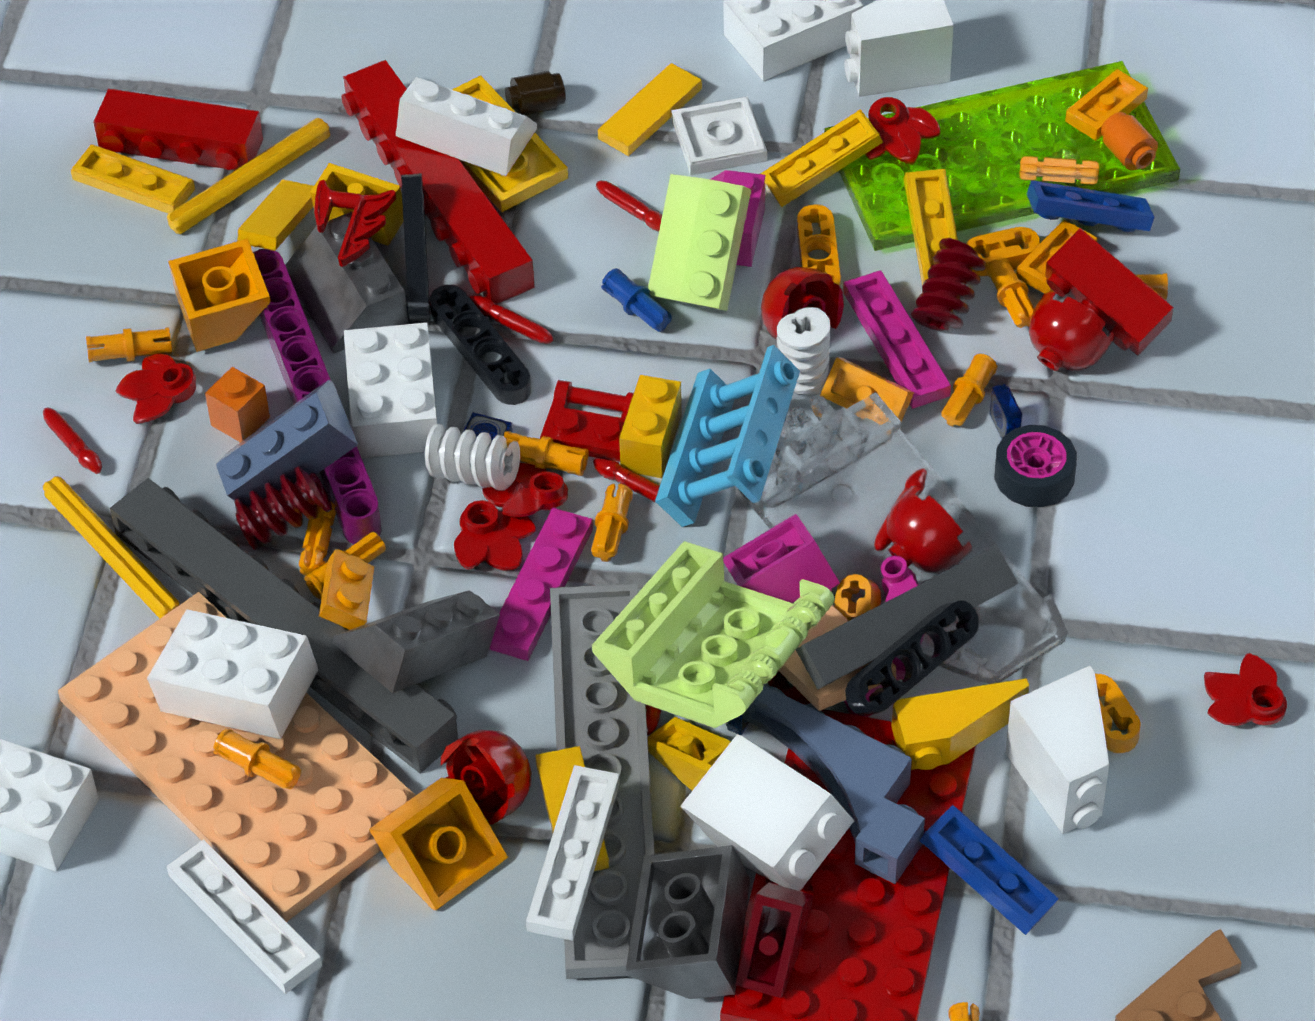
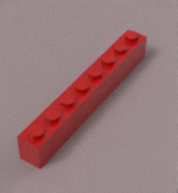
[341,60,535,304]

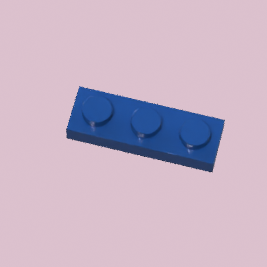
[1027,180,1155,232]
[920,805,1059,935]

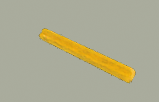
[167,118,331,234]
[43,476,179,619]

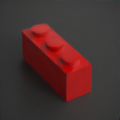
[1045,228,1174,356]

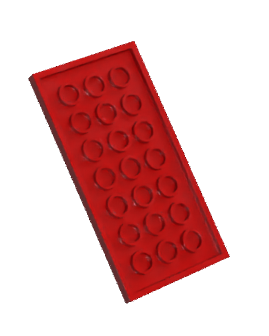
[720,709,977,1021]

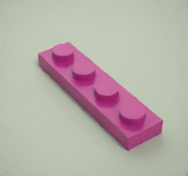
[843,270,951,409]
[489,508,593,661]

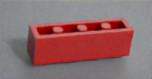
[93,88,263,170]

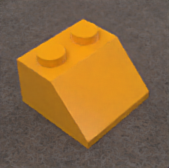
[168,238,271,352]
[369,778,508,910]

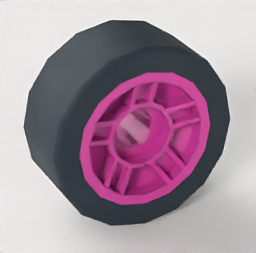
[994,425,1077,507]

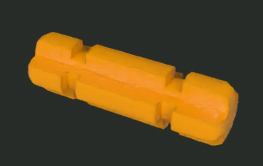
[1019,156,1099,185]
[299,501,336,576]

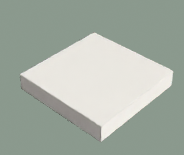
[671,96,767,175]

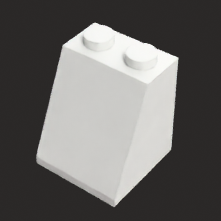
[844,0,954,97]
[1005,665,1110,834]
[680,734,854,891]

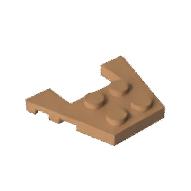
[1115,929,1242,1021]

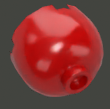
[761,267,844,340]
[1029,291,1115,371]
[887,486,972,573]
[441,730,532,825]

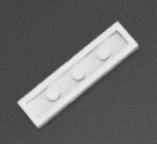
[526,765,620,941]
[167,839,322,994]

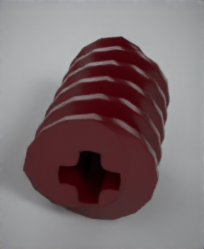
[911,238,987,331]
[234,466,332,550]

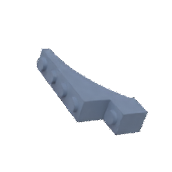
[743,685,925,884]

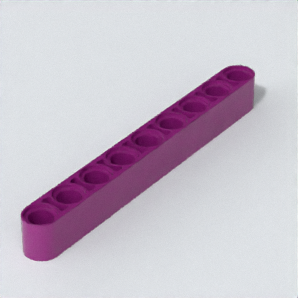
[253,249,382,544]

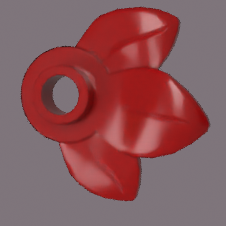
[865,97,940,165]
[115,354,196,424]
[482,463,568,517]
[454,500,536,570]
[1204,653,1287,726]

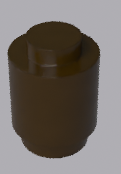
[505,71,566,116]

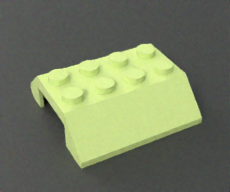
[592,541,835,728]

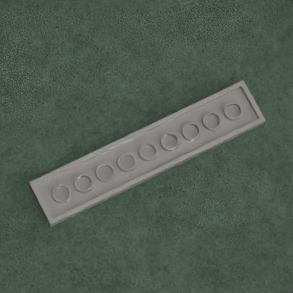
[550,583,654,979]

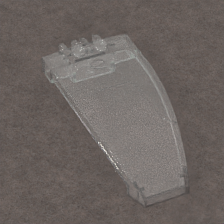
[736,392,1068,684]

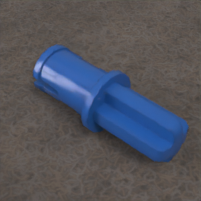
[601,268,672,332]

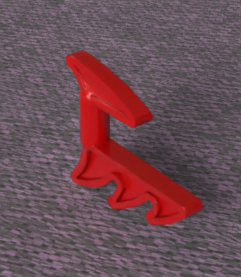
[314,180,396,267]

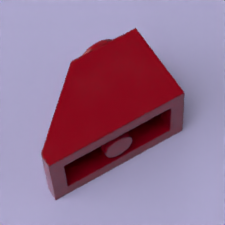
[735,883,814,998]

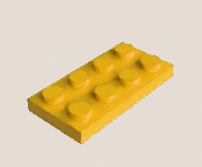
[452,75,568,212]

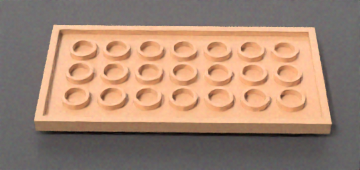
[58,592,416,922]

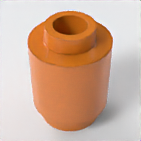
[1100,112,1158,170]

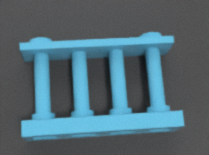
[655,345,800,527]

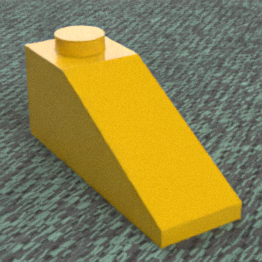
[891,678,1029,770]
[647,717,731,791]

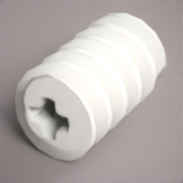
[777,307,830,395]
[425,424,520,490]

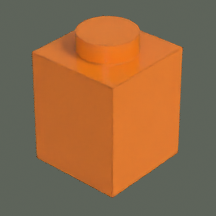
[205,367,270,443]

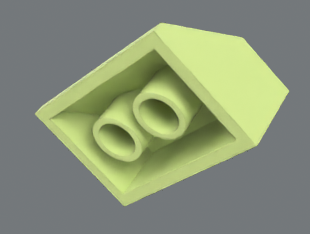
[648,174,751,311]

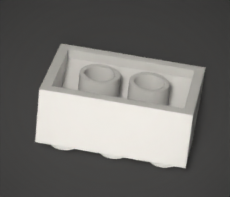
[396,77,537,176]

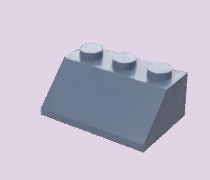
[216,380,358,507]

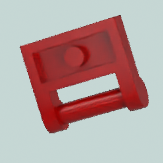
[540,380,634,462]

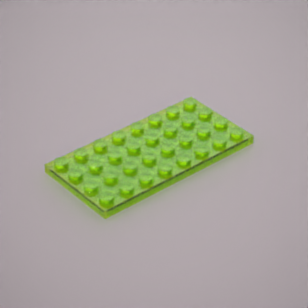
[824,61,1180,251]

